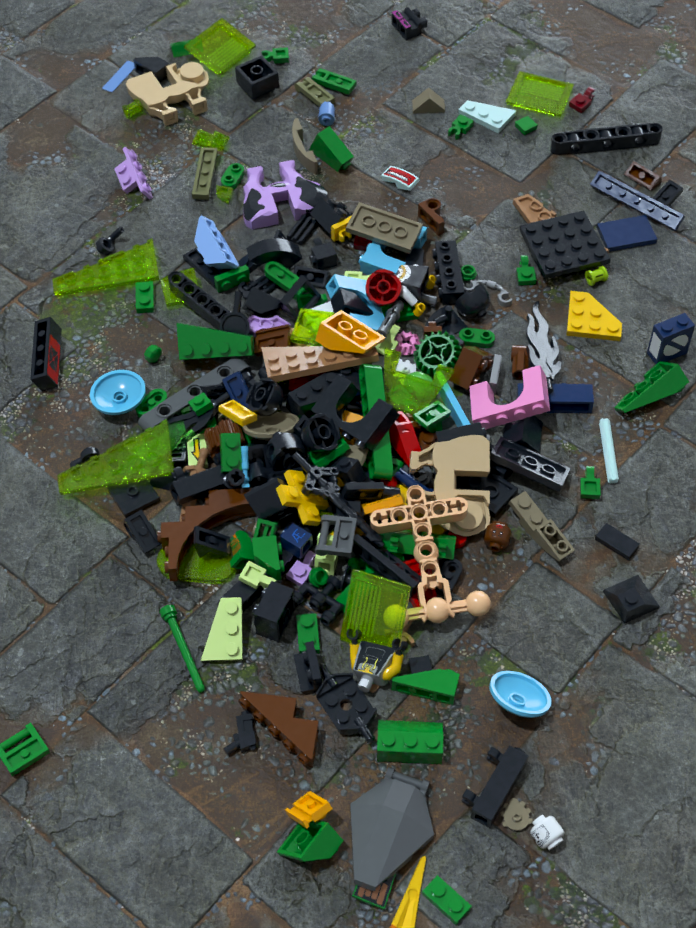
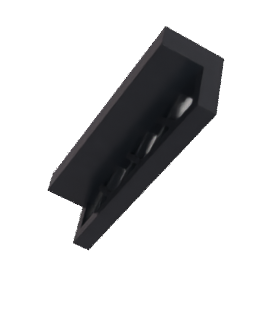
[352,533,421,598]

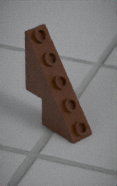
[238,691,319,768]

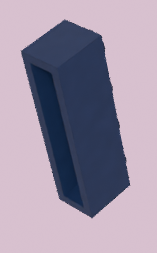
[516,383,594,413]

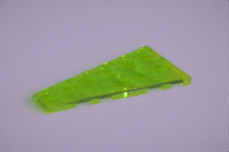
[52,238,160,297]
[57,419,174,495]

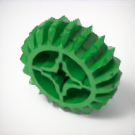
[413,330,462,377]

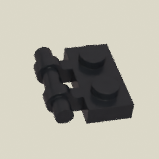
[341,481,385,504]

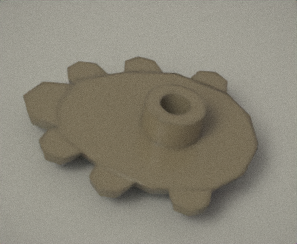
[501,798,533,830]

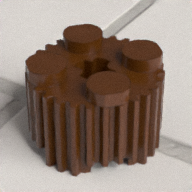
[203,419,246,461]

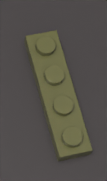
[192,147,218,200]

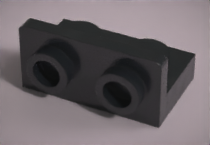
[294,641,322,693]

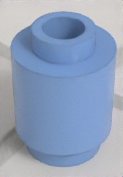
[318,102,335,126]

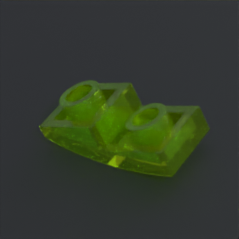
[192,129,230,150]

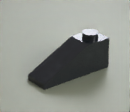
[326,456,367,487]

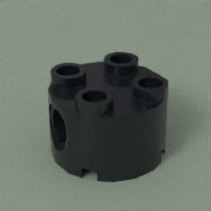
[265,432,309,472]

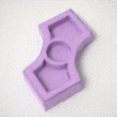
[248,315,291,337]

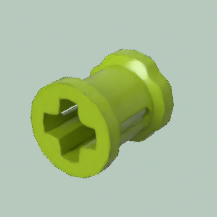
[585,266,608,286]

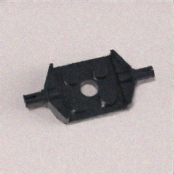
[316,664,377,743]

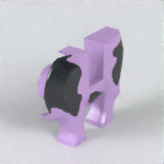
[243,160,328,229]

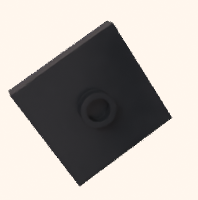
[107,470,160,518]

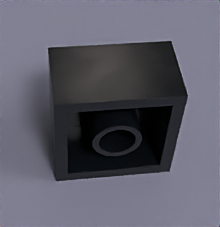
[235,55,279,99]
[252,581,295,643]

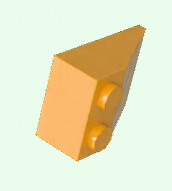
[315,310,385,354]

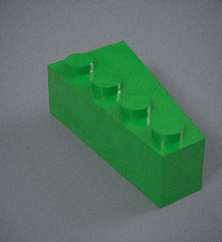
[176,323,254,360]

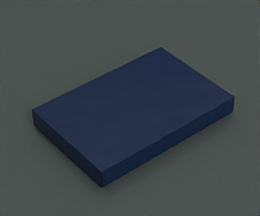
[597,215,657,252]

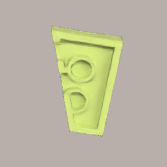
[201,597,243,662]

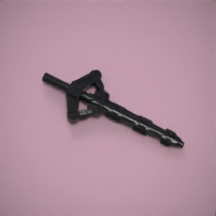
[292,452,385,548]

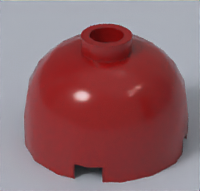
[365,269,401,306]

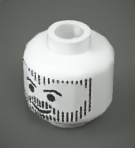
[530,815,564,850]

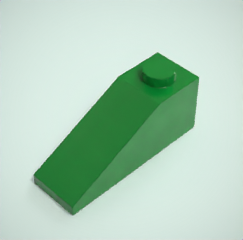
[392,669,460,705]

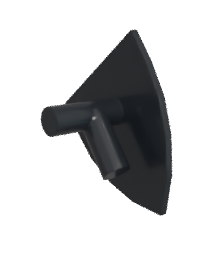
[425,305,468,335]

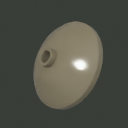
[243,411,299,442]

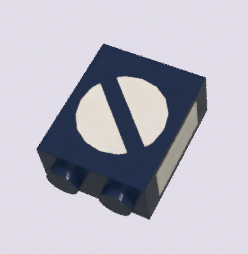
[647,313,695,364]

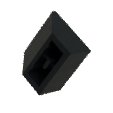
[310,197,353,234]
[244,477,298,522]

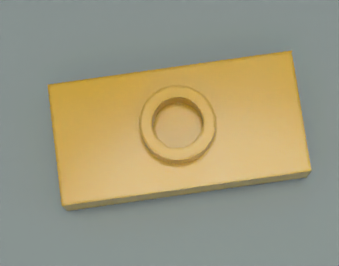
[218,400,257,427]

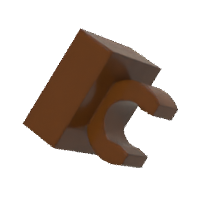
[423,321,442,340]

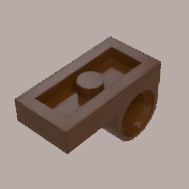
[418,198,445,236]

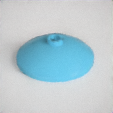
[90,370,146,415]
[489,671,551,718]

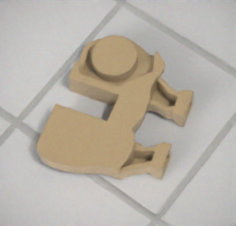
[126,62,209,126]
[409,435,490,537]

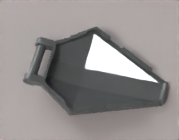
[350,767,434,891]

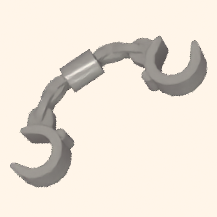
[463,280,512,307]

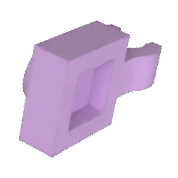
[286,551,316,586]

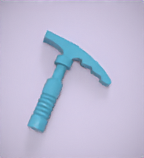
[241,446,250,488]

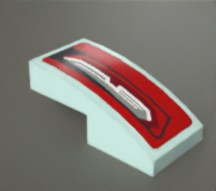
[381,166,419,190]

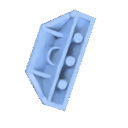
[194,215,239,269]

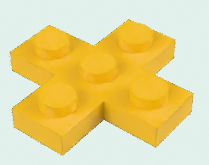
[276,469,329,526]

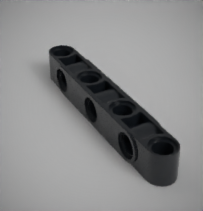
[550,123,663,155]

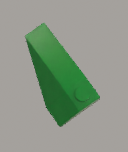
[614,361,689,413]

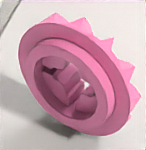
[394,331,420,355]

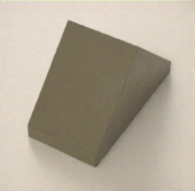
[412,88,445,114]

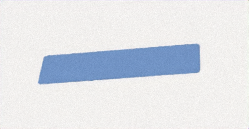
[102,61,135,92]

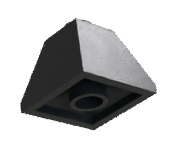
[603,575,660,624]

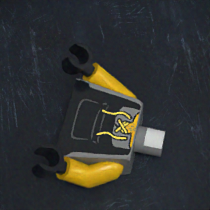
[346,629,408,692]

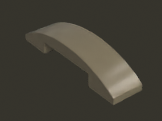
[292,118,318,174]

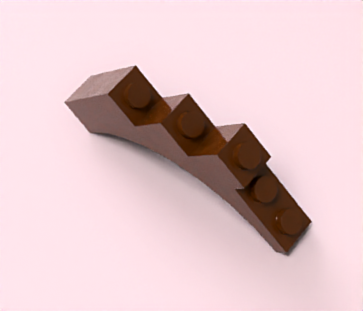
[157,488,256,582]

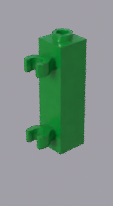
[380,530,456,560]

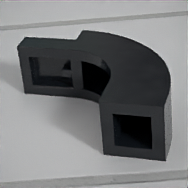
[238,238,302,274]

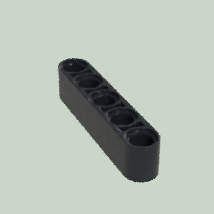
[168,271,230,330]

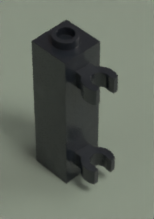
[169,453,243,506]
[461,745,529,828]

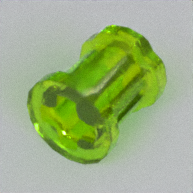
[122,98,143,119]

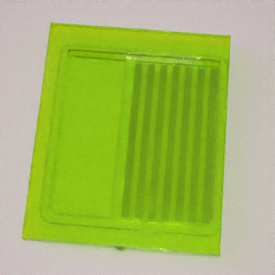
[184,18,256,76]
[505,71,574,117]
[340,569,411,647]

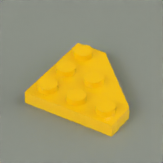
[566,291,622,341]

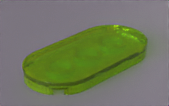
[157,544,236,584]

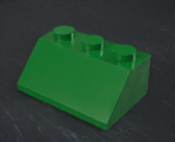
[377,720,443,764]

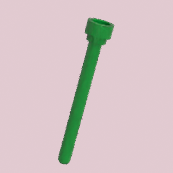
[159,605,205,693]

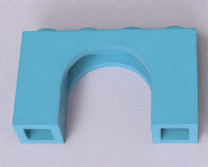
[359,226,427,275]
[325,274,389,334]

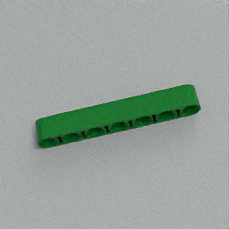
[359,364,393,481]

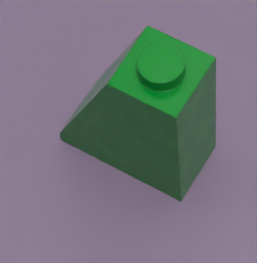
[309,126,354,172]

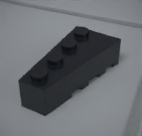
[286,367,361,418]

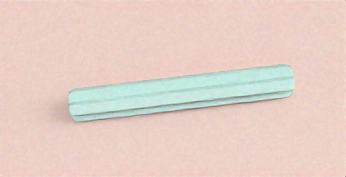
[599,418,619,484]

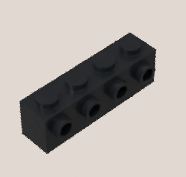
[432,240,465,305]

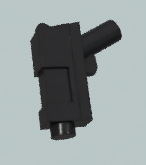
[223,711,257,755]

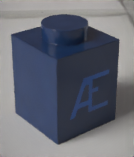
[280,523,313,559]

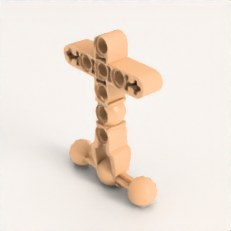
[370,485,491,630]

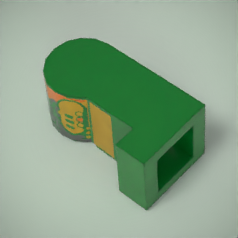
[229,530,255,570]

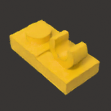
[331,216,351,242]

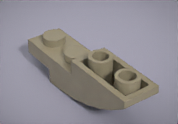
[508,491,575,561]

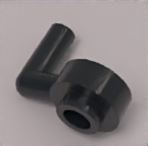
[96,226,124,255]
[70,447,101,482]

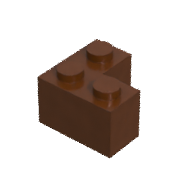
[449,346,494,390]

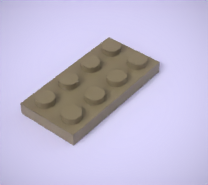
[346,202,423,254]

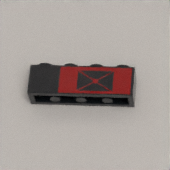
[30,317,62,391]

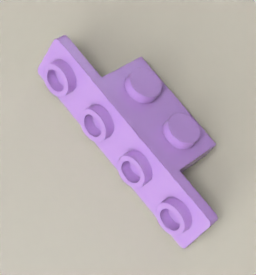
[115,147,153,199]

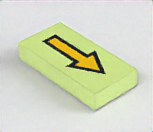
[187,434,208,468]

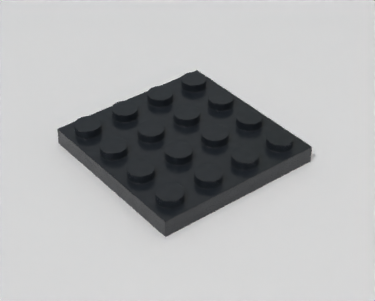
[520,210,611,279]

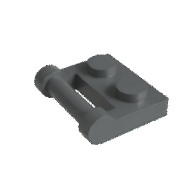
[315,515,357,557]

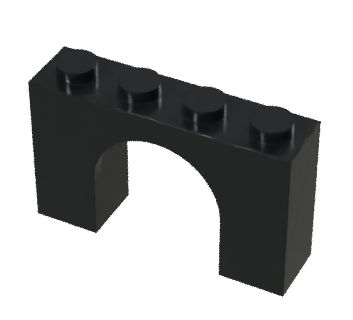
[311,374,400,451]

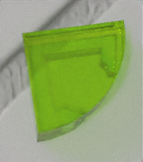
[216,185,233,204]

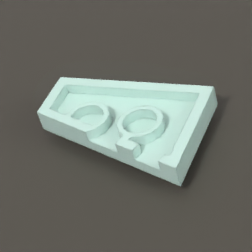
[458,100,516,133]

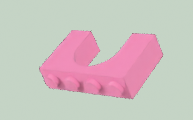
[469,365,550,430]

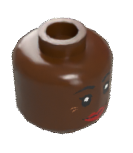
[484,521,511,552]

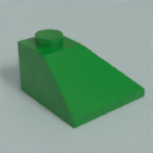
[277,821,344,862]

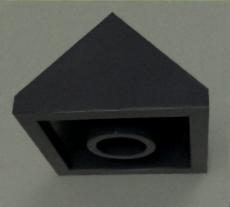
[503,416,543,454]

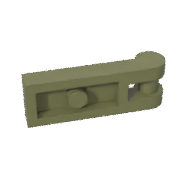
[294,77,335,107]

